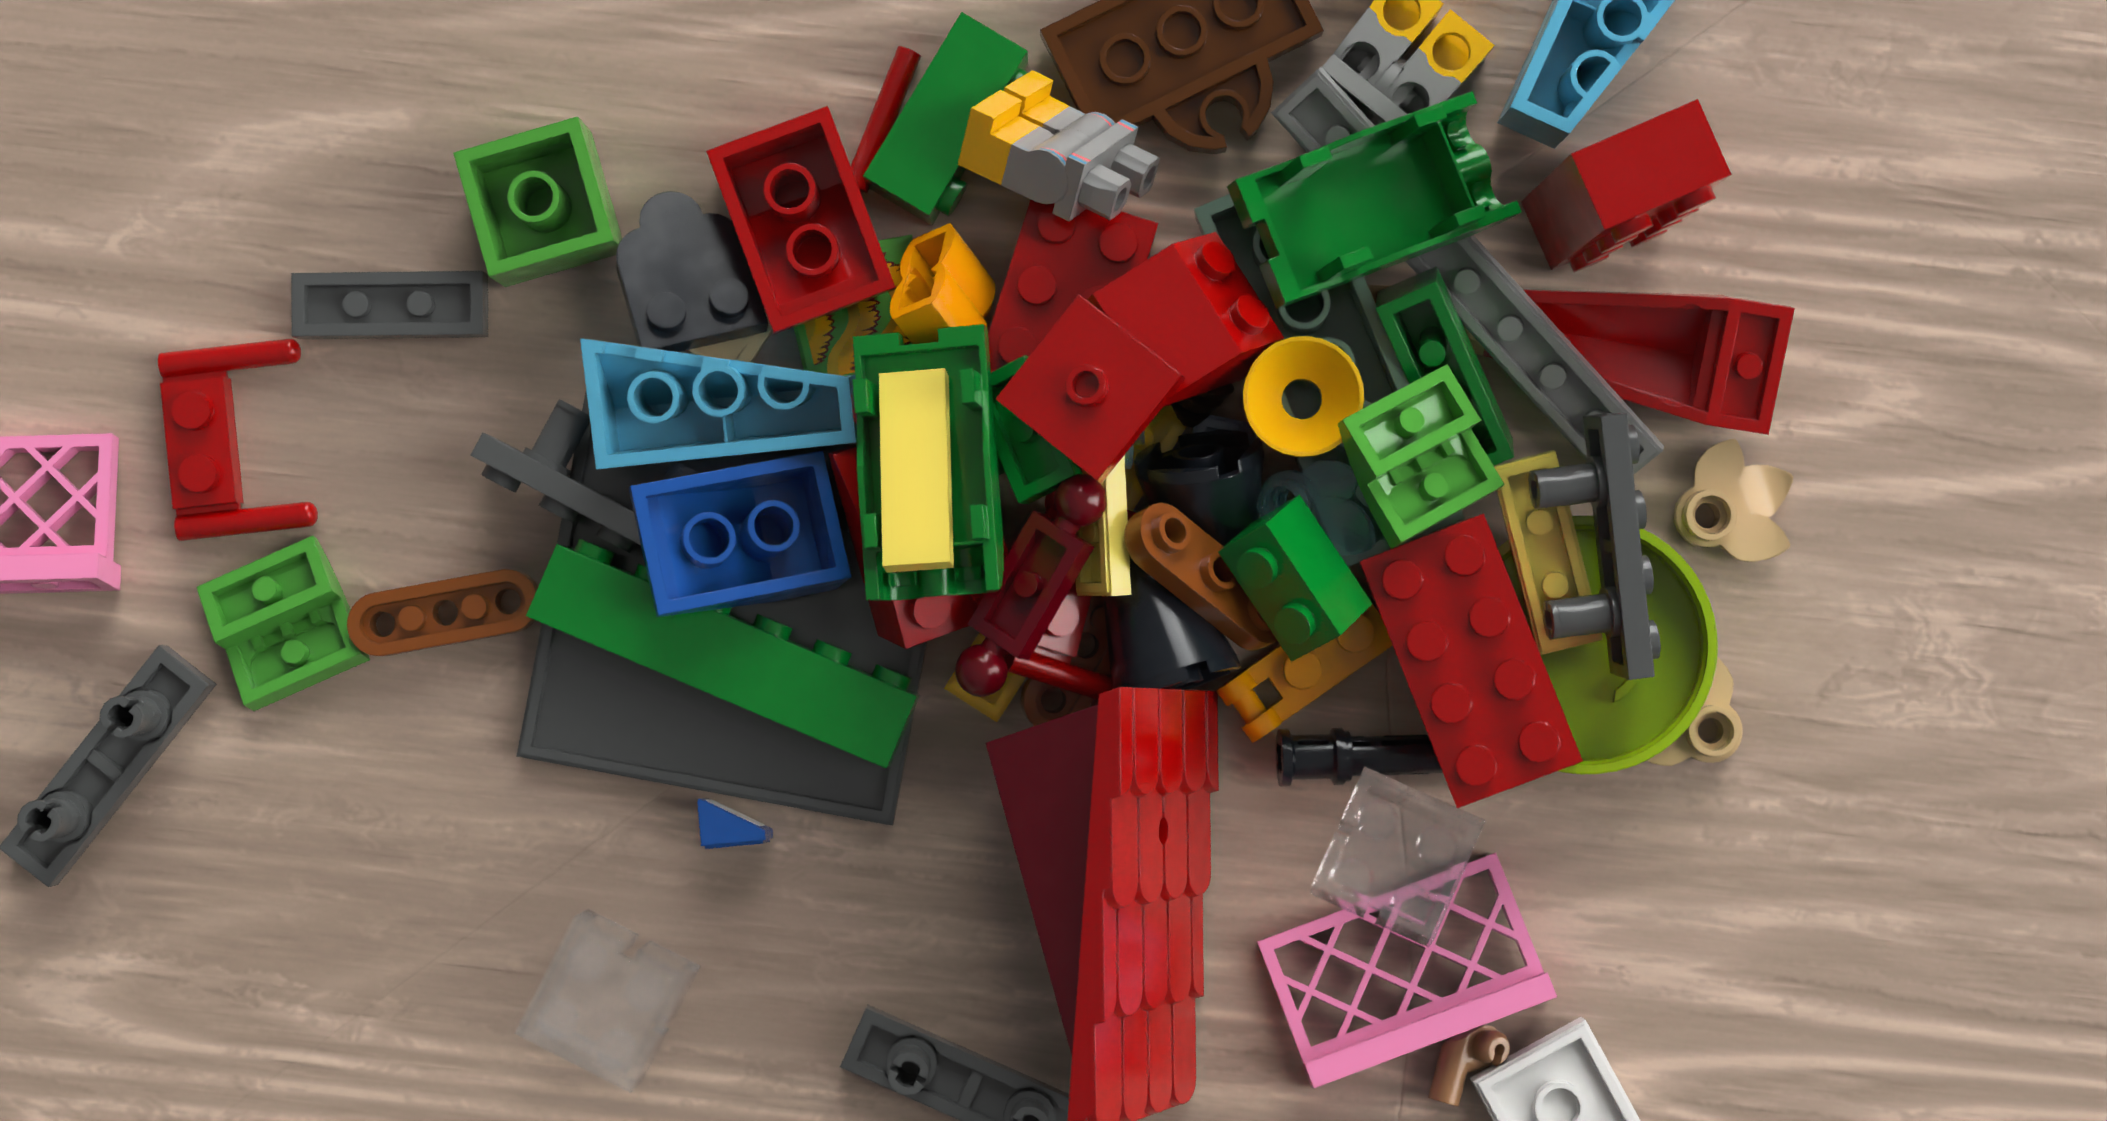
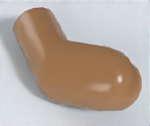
[1428,1025,1510,1106]

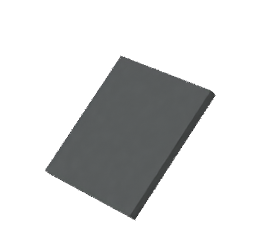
[516,392,928,826]

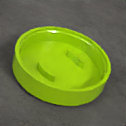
[1498,515,1718,775]

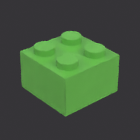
[453,116,623,287]

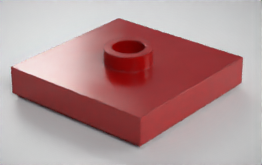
[996,294,1185,484]

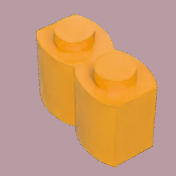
[890,223,996,344]

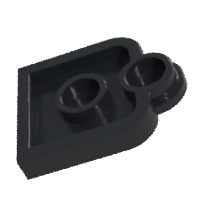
[616,191,768,352]

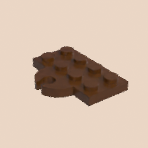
[1040,0,1324,154]

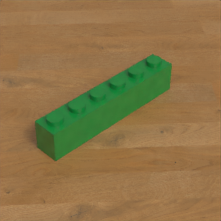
[526,538,920,769]

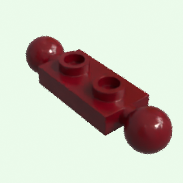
[955,474,1106,697]

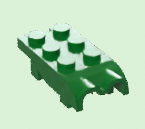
[1227,91,1522,309]
[852,324,1004,601]

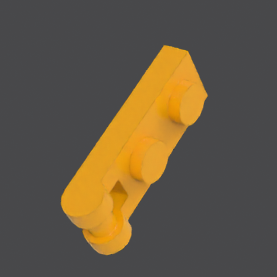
[1216,604,1393,743]

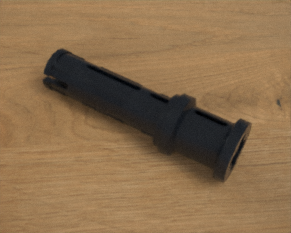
[1276,728,1443,787]

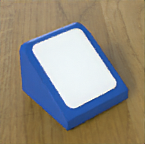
[697,798,773,849]

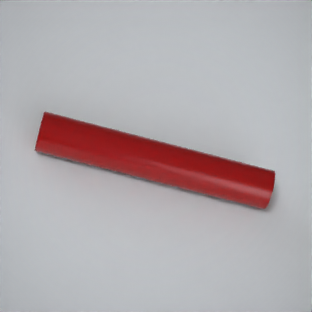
[851,46,921,193]

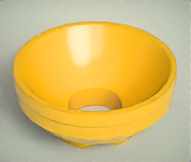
[1243,336,1364,457]

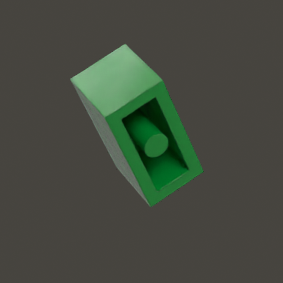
[1218,494,1373,662]

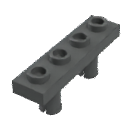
[471,399,698,553]
[1528,413,1661,680]
[0,645,217,887]
[840,1005,1069,1121]

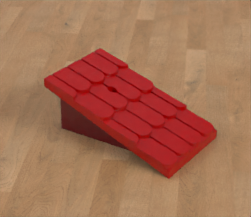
[985,687,1219,1121]

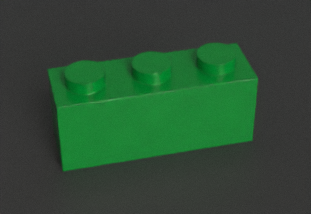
[863,12,1028,225]
[1375,266,1514,466]

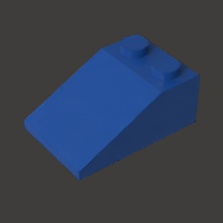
[629,451,851,617]

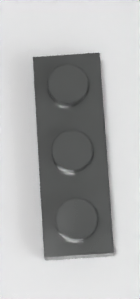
[291,271,488,339]

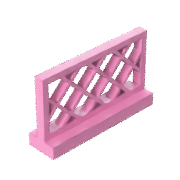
[0,433,121,594]
[1257,853,1557,1088]

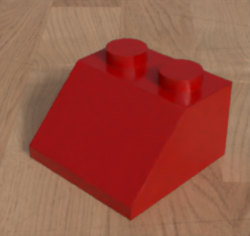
[1087,232,1285,406]

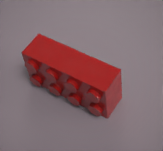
[1521,99,1732,273]
[988,200,1159,372]
[1360,513,1583,809]

